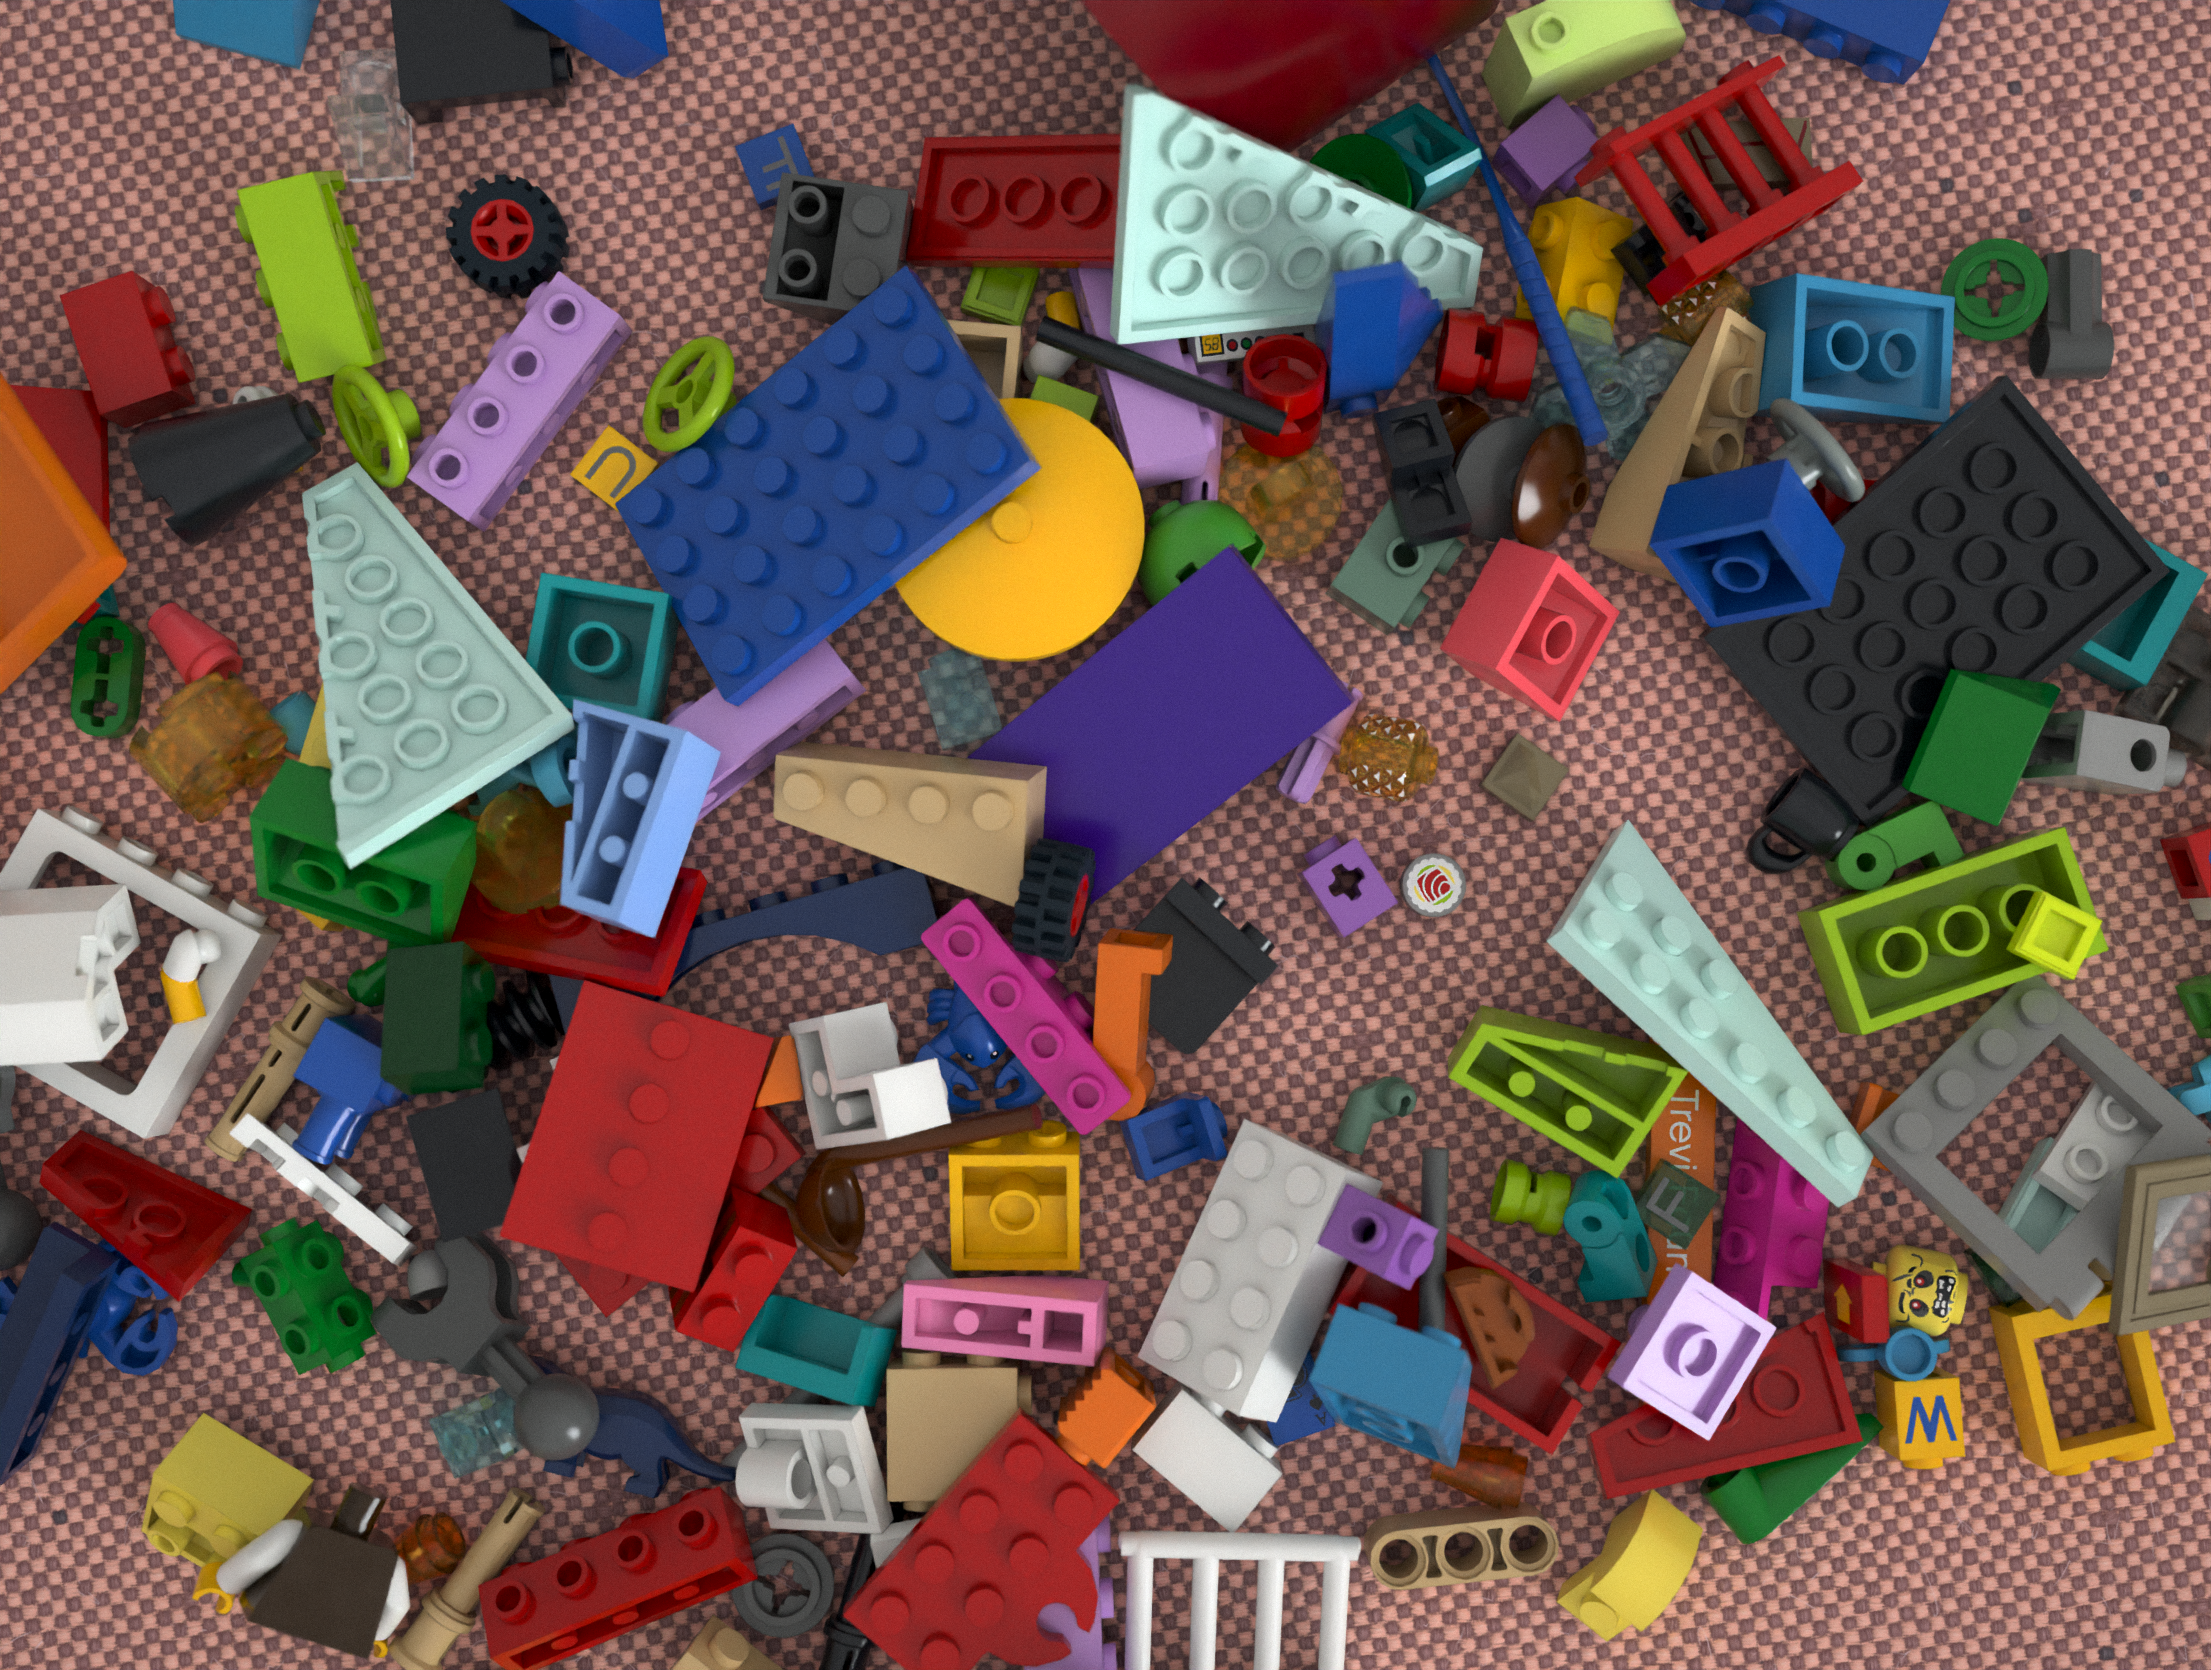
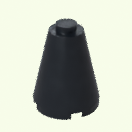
[128,393,326,546]

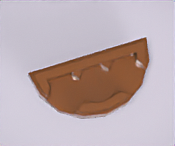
[1442,1267,1535,1390]

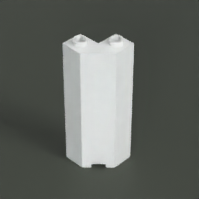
[0,884,141,1066]

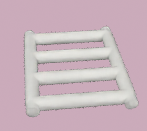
[1118,1530,1361,1670]

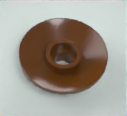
[1512,422,1590,549]

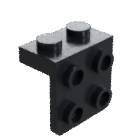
[1134,878,1279,1054]

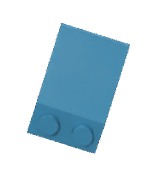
[1748,273,1955,425]
[1309,1303,1472,1469]

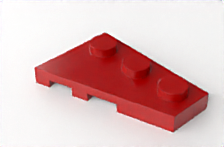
[39,1130,252,1302]

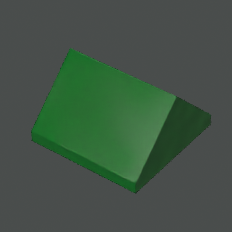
[1902,669,2061,827]

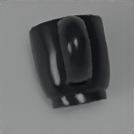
[1746,767,1860,874]

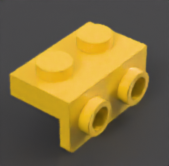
[1515,197,1634,345]

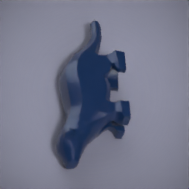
[528,1355,736,1498]

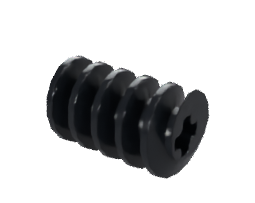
[447,970,565,1094]

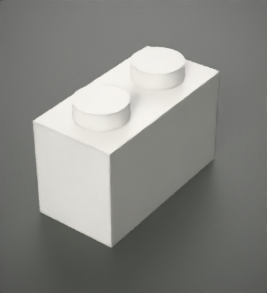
[1132,1381,1283,1532]

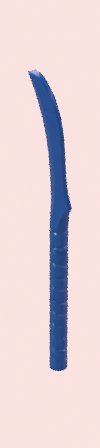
[1426,54,1609,446]

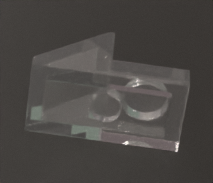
[328,48,414,183]

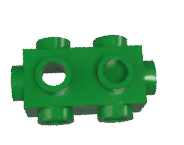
[232,1217,377,1375]

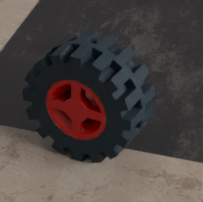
[446,174,570,299]
[1012,838,1096,963]

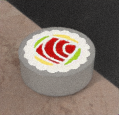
[1400,853,1466,917]

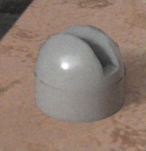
[407,1250,448,1301]

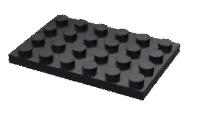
[1698,375,2170,828]

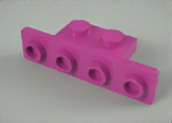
[921,897,1131,1135]
[1714,1116,1830,1321]

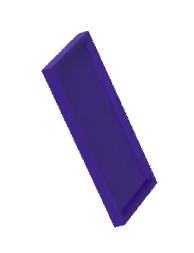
[967,544,1356,905]

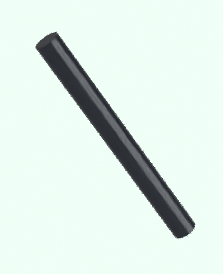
[1035,316,1288,437]

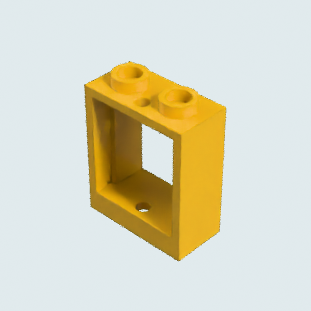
[1988,1279,2175,1476]

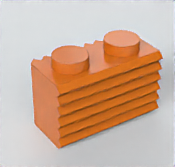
[1056,1347,1156,1469]

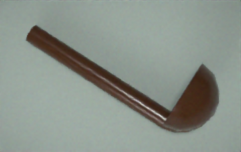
[794,1104,1042,1253]

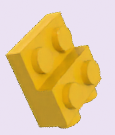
[949,1120,1080,1271]

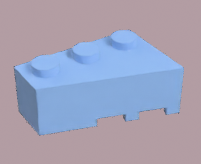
[560,699,721,938]

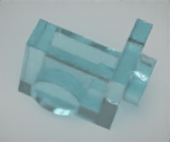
[917,649,1003,751]
[429,1386,524,1479]

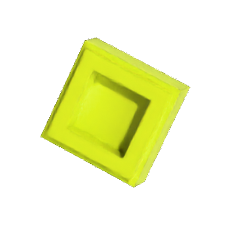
[2006,891,2103,980]

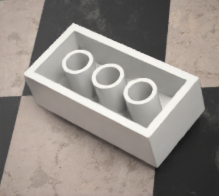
[1138,1119,1383,1422]

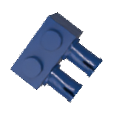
[292,1013,417,1165]

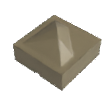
[1478,733,1570,822]

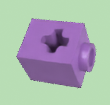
[1297,835,1398,938]

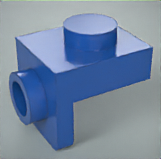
[1119,1092,1228,1181]

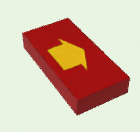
[1823,1258,1890,1343]

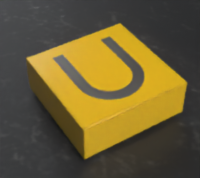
[570,425,661,513]

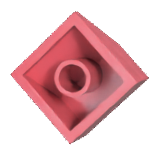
[1439,538,1620,722]

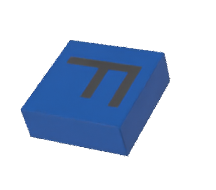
[735,123,815,210]

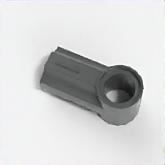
[2029,249,2114,379]

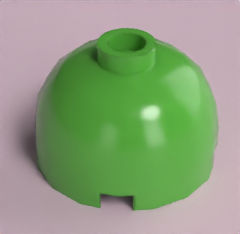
[1137,500,1267,607]

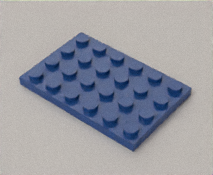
[615,265,1042,706]

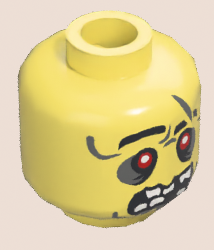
[1870,1244,1968,1336]

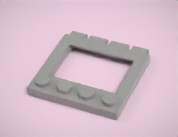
[1860,975,2211,1321]

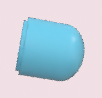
[263,690,316,755]

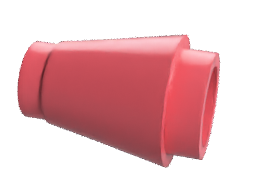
[148,603,243,694]

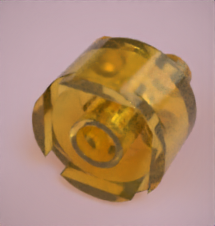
[129,671,288,823]

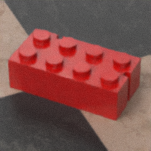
[1327,1193,1622,1455]

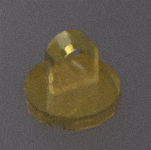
[1218,443,1343,562]
[470,790,574,914]

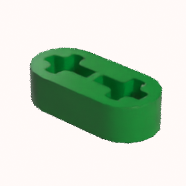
[70,617,146,739]

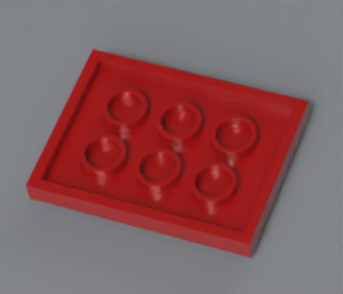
[499,980,774,1293]

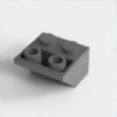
[763,172,914,325]

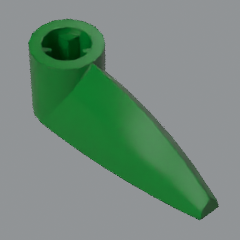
[1699,1413,1884,1545]

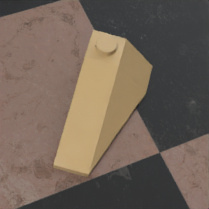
[1589,307,1766,584]

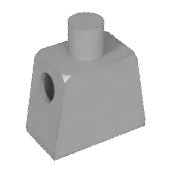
[2021,710,2187,795]

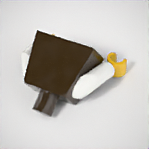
[192,1483,410,1659]

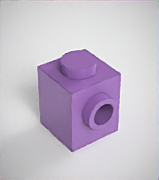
[1491,94,1599,210]
[1318,1184,1439,1290]

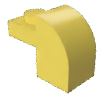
[1556,1489,1703,1642]

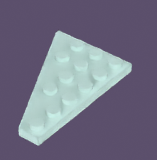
[1110,84,1483,345]
[302,462,575,869]

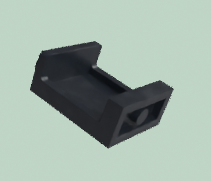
[390,0,574,125]

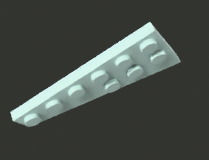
[1546,819,1874,1208]

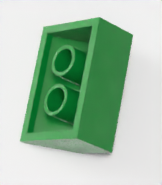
[249,758,477,947]

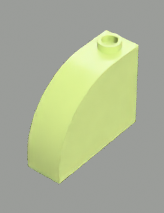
[1481,0,1686,130]

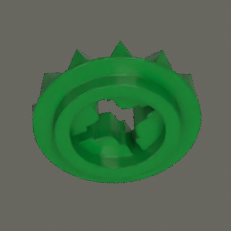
[1941,238,2049,343]

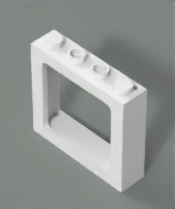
[0,805,283,1139]

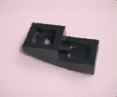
[1372,399,1472,549]

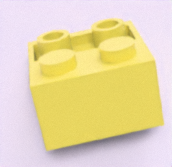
[141,1413,314,1592]

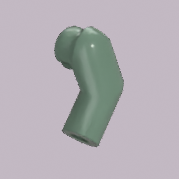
[1332,1076,1417,1155]

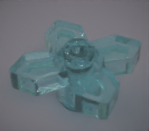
[1527,306,1691,461]

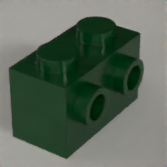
[380,941,495,1095]

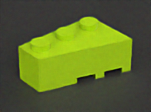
[1448,1005,1688,1179]

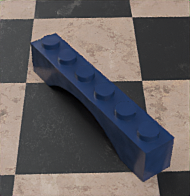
[549,860,941,1036]

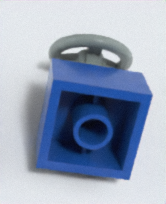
[1649,397,1865,628]

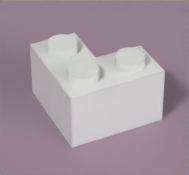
[789,1002,951,1150]

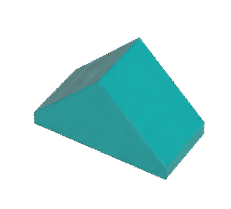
[1364,102,1482,213]

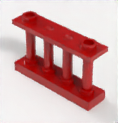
[1574,55,1864,307]

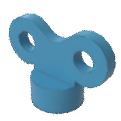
[1836,1326,1951,1381]

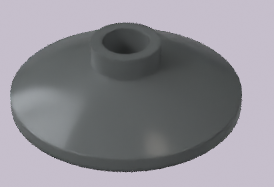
[1453,415,1546,542]

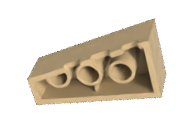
[773,741,1047,907]

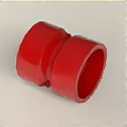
[1434,308,1539,403]
[1240,334,1327,458]

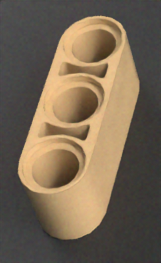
[1364,1501,1559,1590]

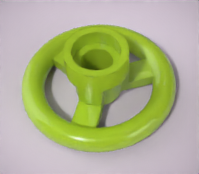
[642,336,736,452]
[332,365,421,488]

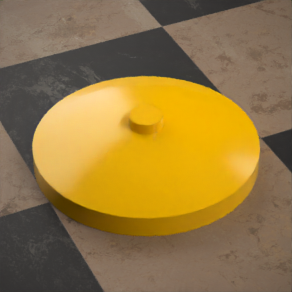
[895,398,1145,662]

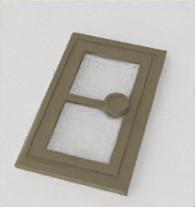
[2108,1153,2211,1336]

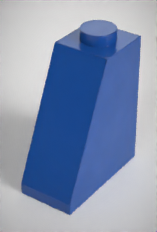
[500,0,669,79]

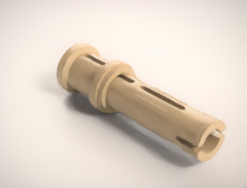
[204,976,355,1162]
[388,1487,546,1670]

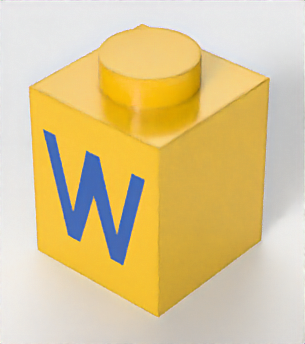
[1874,1366,1965,1469]

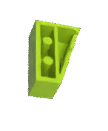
[235,170,387,383]

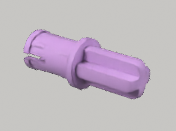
[1276,681,1364,804]

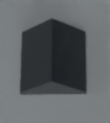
[406,1088,522,1243]

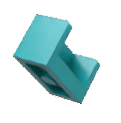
[2065,538,2208,692]
[735,1293,898,1407]

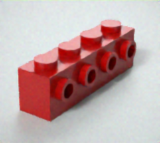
[478,1486,758,1670]

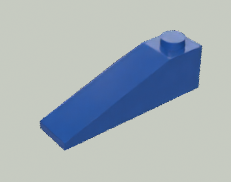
[1314,261,1444,419]

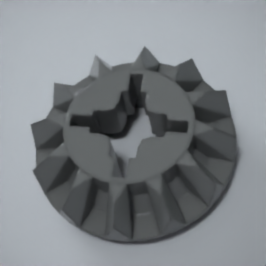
[731,1531,835,1638]

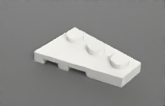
[229,1113,418,1267]

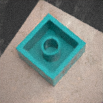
[526,572,680,723]

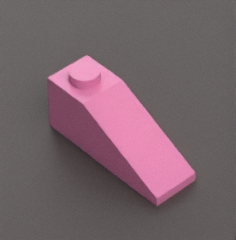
[901,1275,1109,1367]

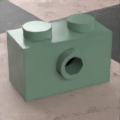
[1325,497,1466,636]

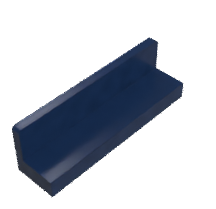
[0,1222,120,1486]

